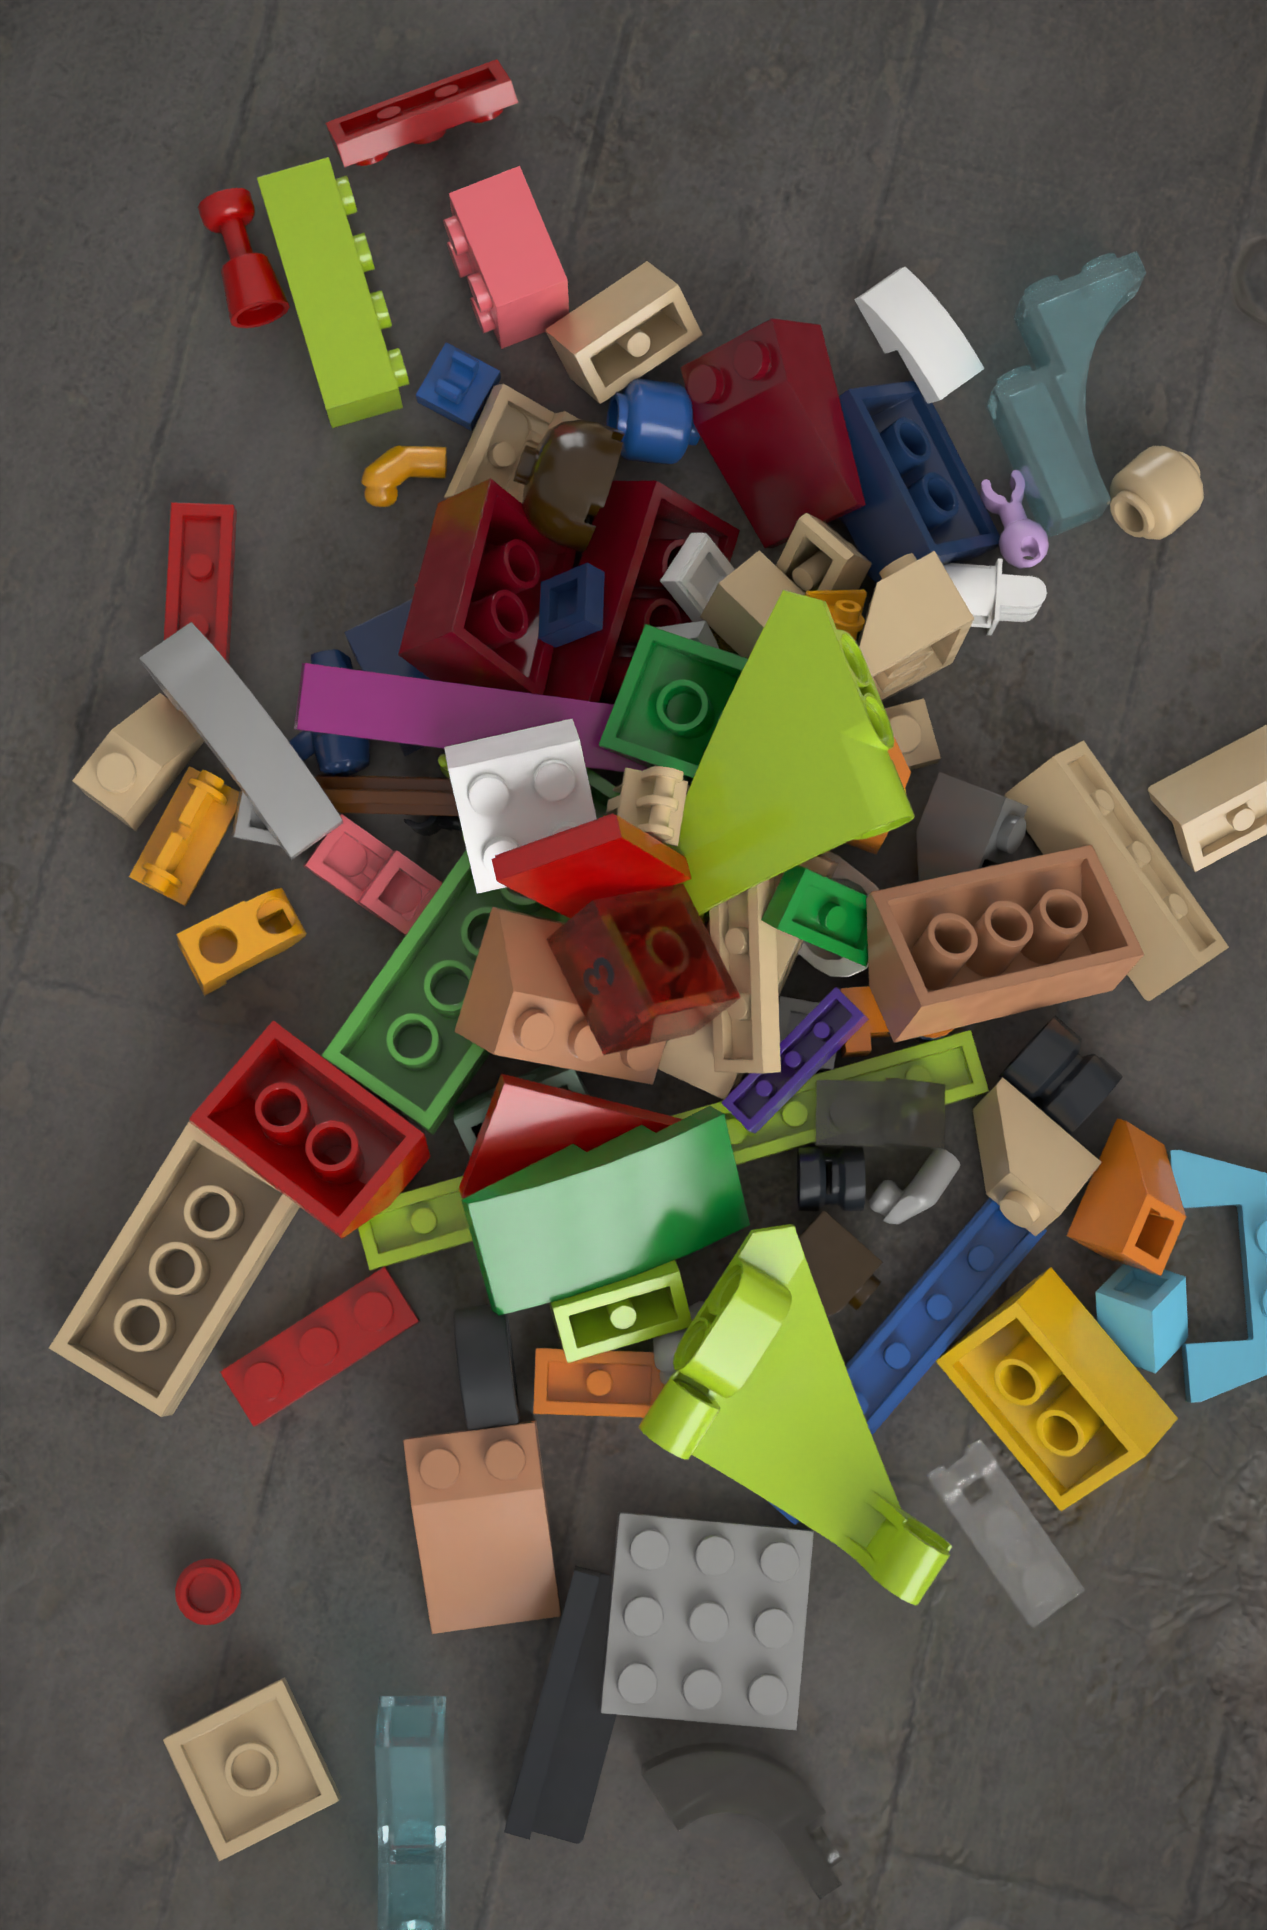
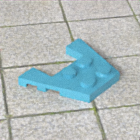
[1167,1150,1267,1403]

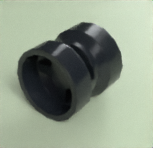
[797,1147,865,1211]

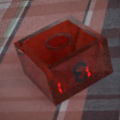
[547,884,741,1055]

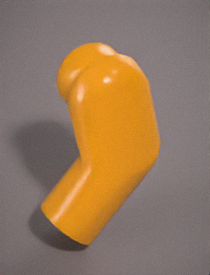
[361,445,447,507]

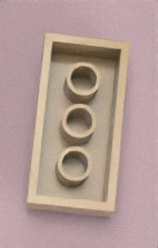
[49,1122,300,1417]

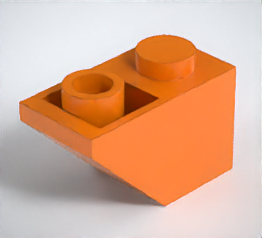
[1066,1118,1186,1276]

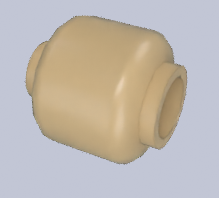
[1110,446,1204,540]

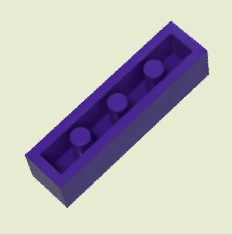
[721,987,869,1134]

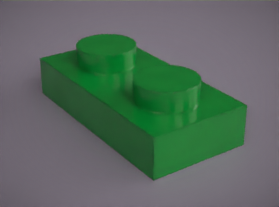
[761,865,868,967]

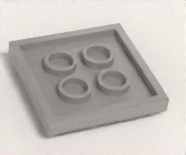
[599,1512,814,1730]

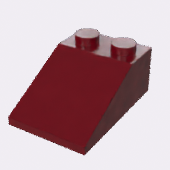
[680,318,866,548]

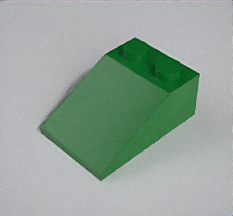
[599,624,748,786]

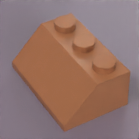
[454,907,672,1085]

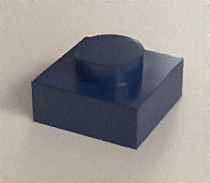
[538,562,605,648]

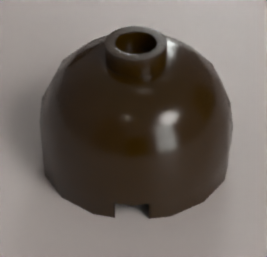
[513,420,624,553]

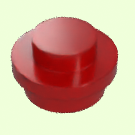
[175,1558,242,1625]

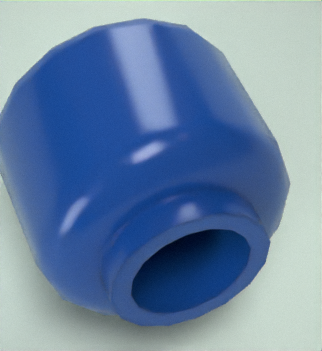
[606,379,700,465]

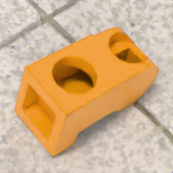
[176,888,307,996]

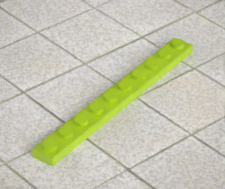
[358,1030,989,1271]

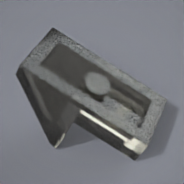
[814,1078,945,1150]

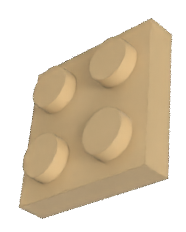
[163,1677,341,1861]

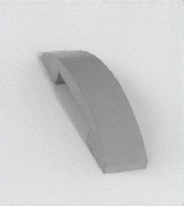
[139,622,343,860]

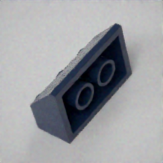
[839,381,1000,584]

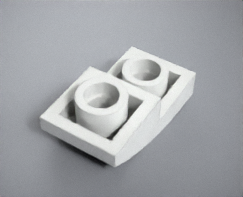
[854,267,984,404]

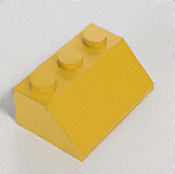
[936,1267,1178,1512]

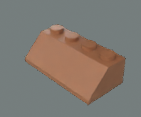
[866,845,1145,1043]

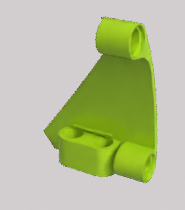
[641,590,915,939]
[639,1224,952,1605]

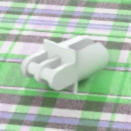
[943,558,1047,635]

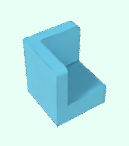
[1095,1264,1188,1374]

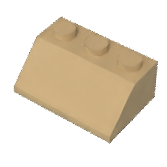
[857,551,974,702]

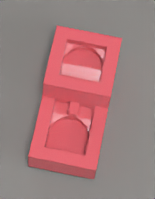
[303,814,442,936]

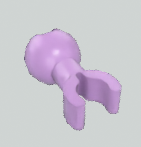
[980,470,1049,569]

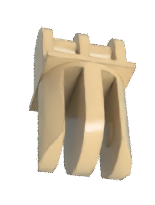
[606,766,688,846]

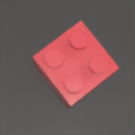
[443,166,569,349]

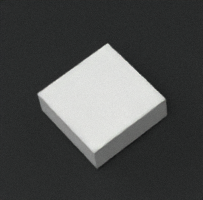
[660,533,735,622]

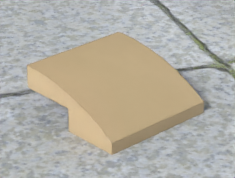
[444,384,580,503]

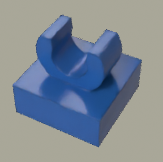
[416,342,501,431]

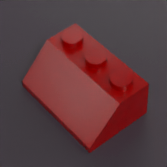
[189,1021,430,1239]

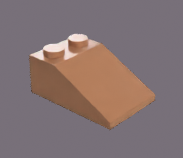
[403,1420,561,1634]

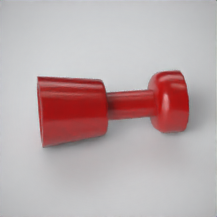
[198,188,290,328]

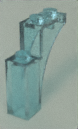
[986,251,1146,538]
[375,1696,451,1930]

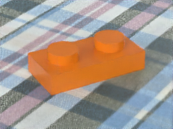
[533,1348,664,1418]

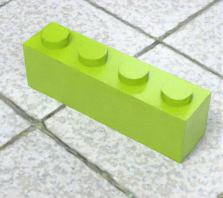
[257,157,410,428]

